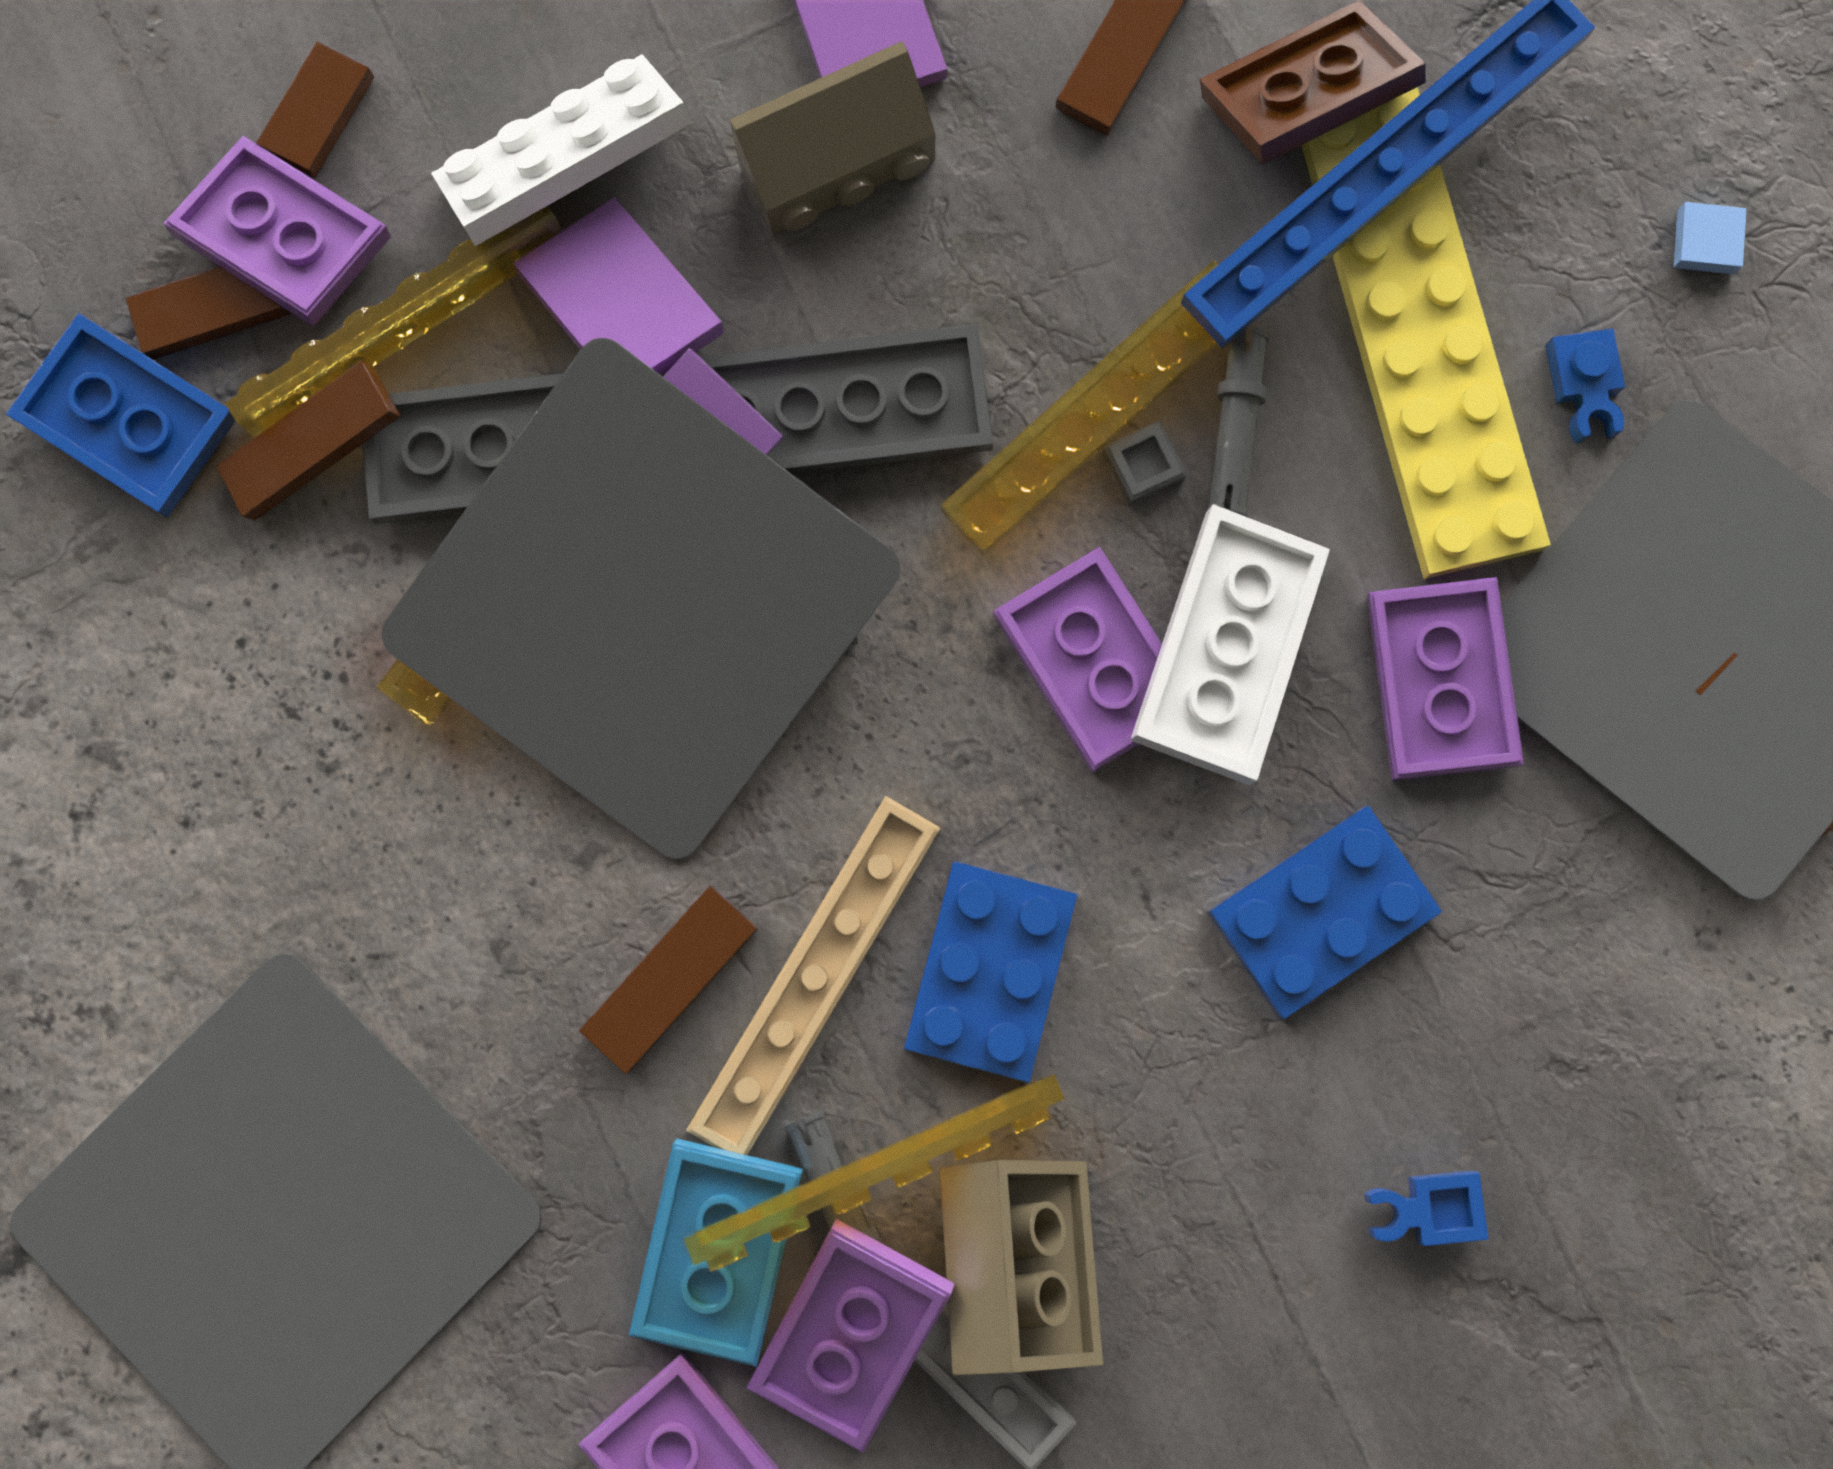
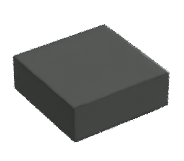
[1102,420,1187,506]

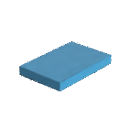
[628,1138,803,1367]

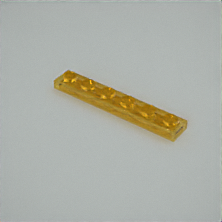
[225,206,562,438]
[941,260,1219,555]
[681,1074,1065,1272]

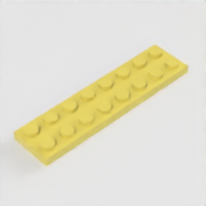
[1301,87,1551,579]

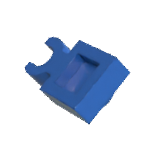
[1545,328,1625,443]
[1364,1170,1489,1246]

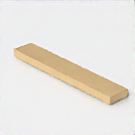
[686,796,940,1155]

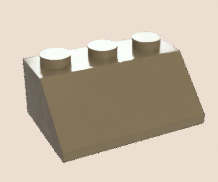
[729,41,936,235]
[940,1160,1103,1375]

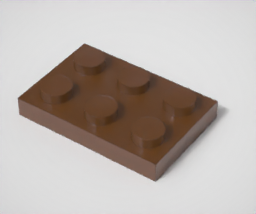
[1200,0,1426,165]

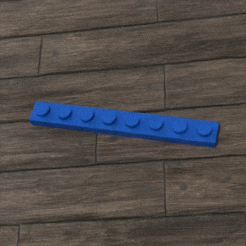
[1181,0,1595,349]

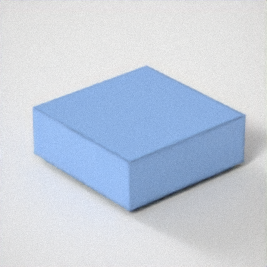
[1673,202,1747,275]

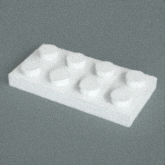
[432,54,693,246]
[1130,504,1330,785]

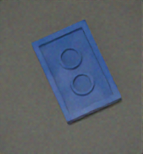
[6,313,239,518]
[1207,805,1442,1019]
[904,861,1077,1083]

